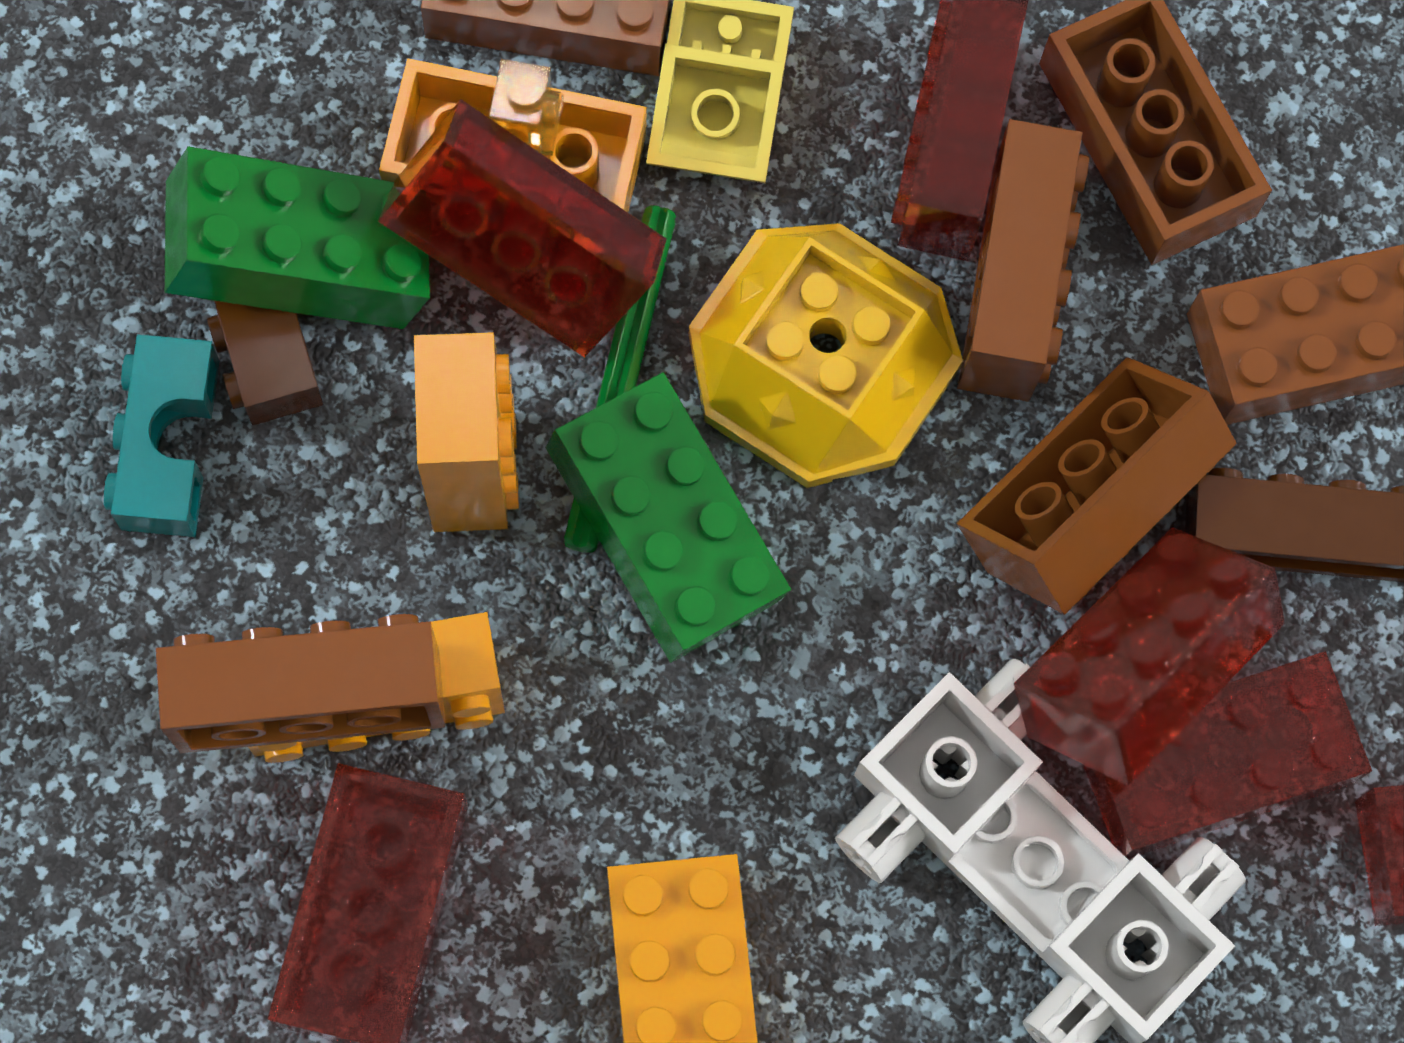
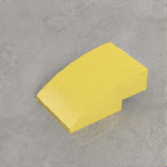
[646,0,794,183]

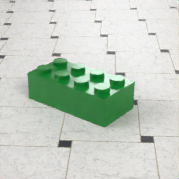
[164,146,430,329]
[545,372,791,663]

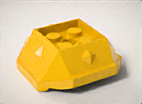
[688,223,963,488]

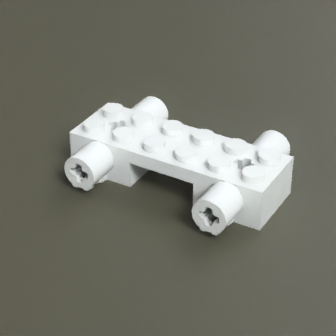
[835,658,1246,1043]

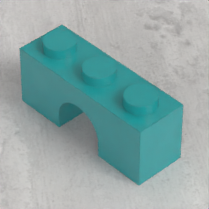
[104,334,220,537]

